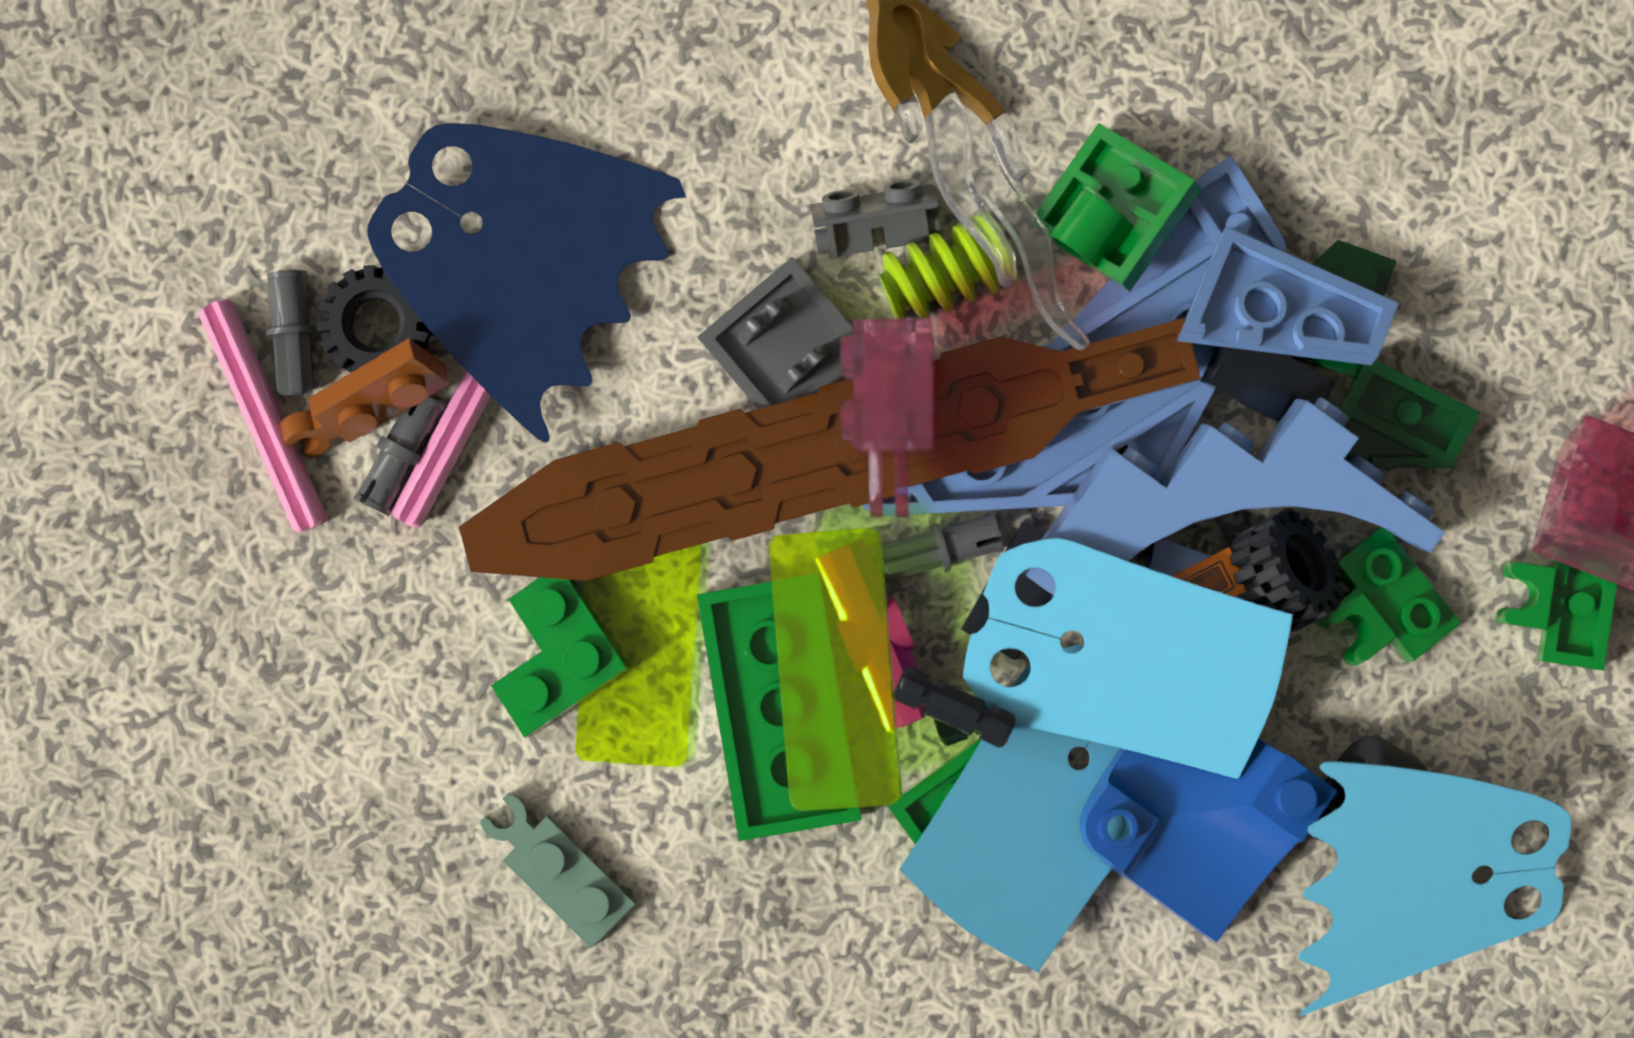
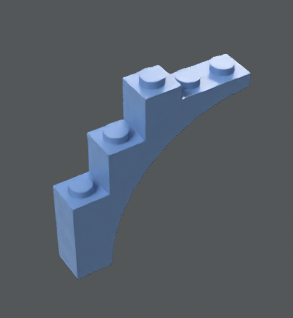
[1022,397,1445,595]

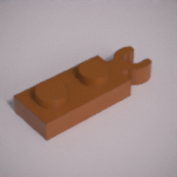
[280,338,450,459]

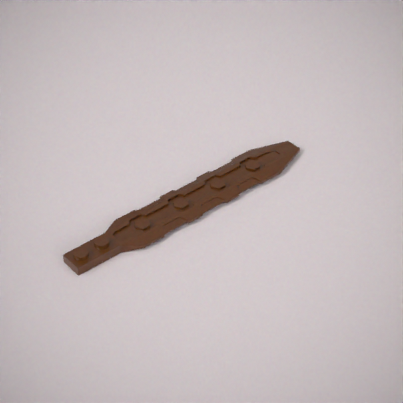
[459,318,1201,581]

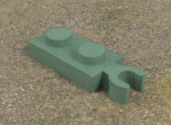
[480,792,636,948]

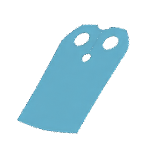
[963,538,1293,779]
[899,644,1125,972]

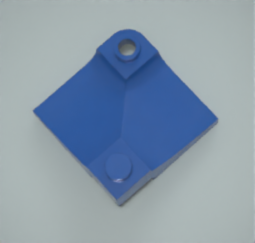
[1080,738,1337,943]

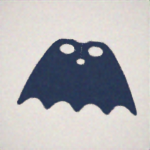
[367,123,686,443]

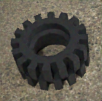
[317,265,433,373]
[1230,510,1343,633]

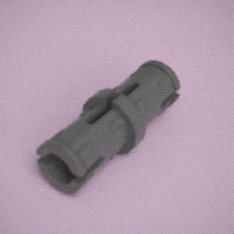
[354,397,447,516]

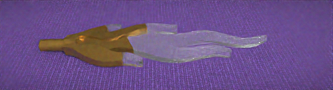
[865,0,1090,351]

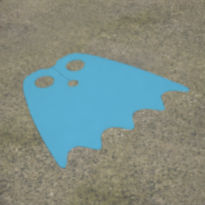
[1298,761,1571,1016]

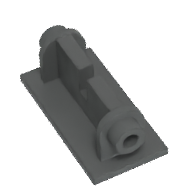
[810,179,941,258]

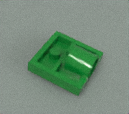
[1027,123,1202,292]

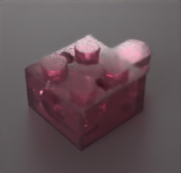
[841,318,936,518]
[1531,414,1634,590]

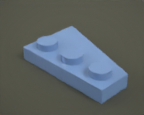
[1177,226,1399,365]

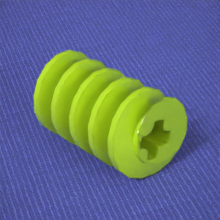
[878,214,1017,332]

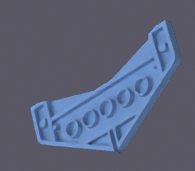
[862,155,1287,517]

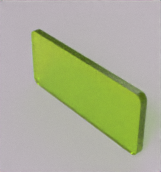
[769,527,902,811]
[575,544,701,767]

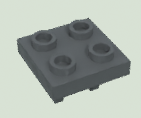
[697,256,873,409]

